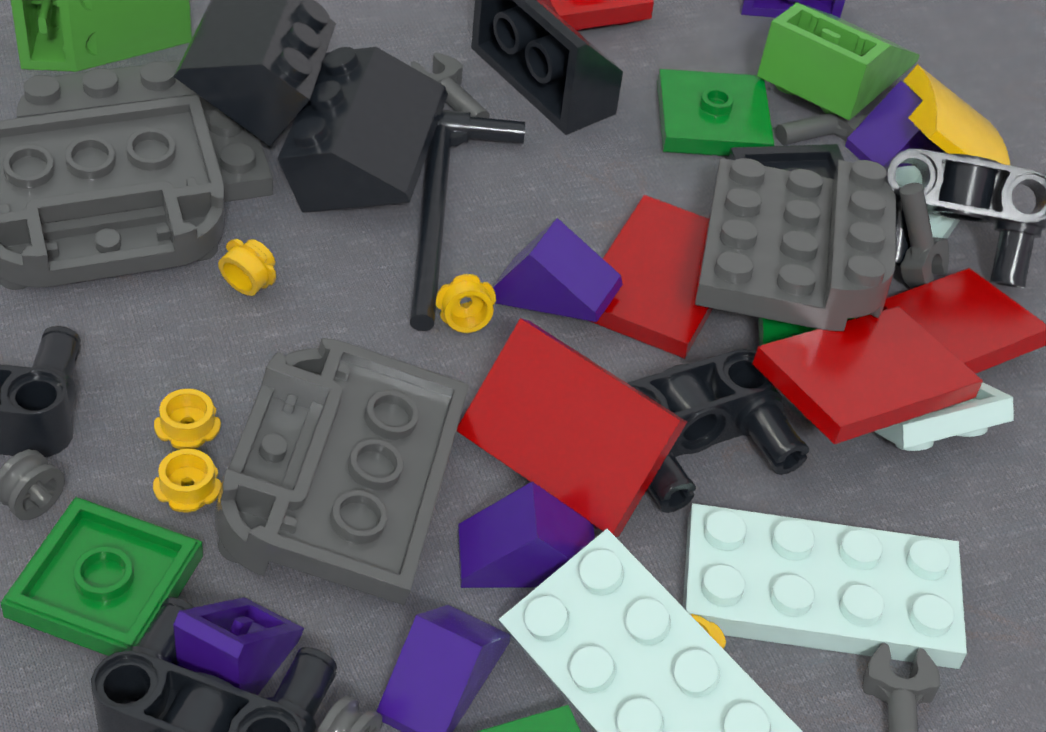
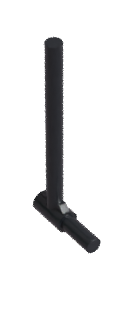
[410,110,525,331]

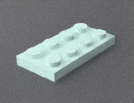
[683,503,967,669]
[499,529,803,732]

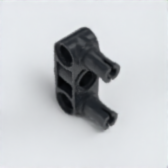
[883,149,1046,288]
[0,326,81,457]
[627,349,809,513]
[91,598,337,732]

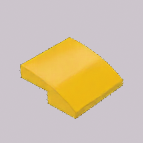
[903,64,1010,165]

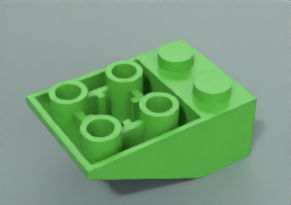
[11,0,192,72]
[757,2,920,120]

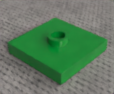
[657,69,774,156]
[0,496,203,656]

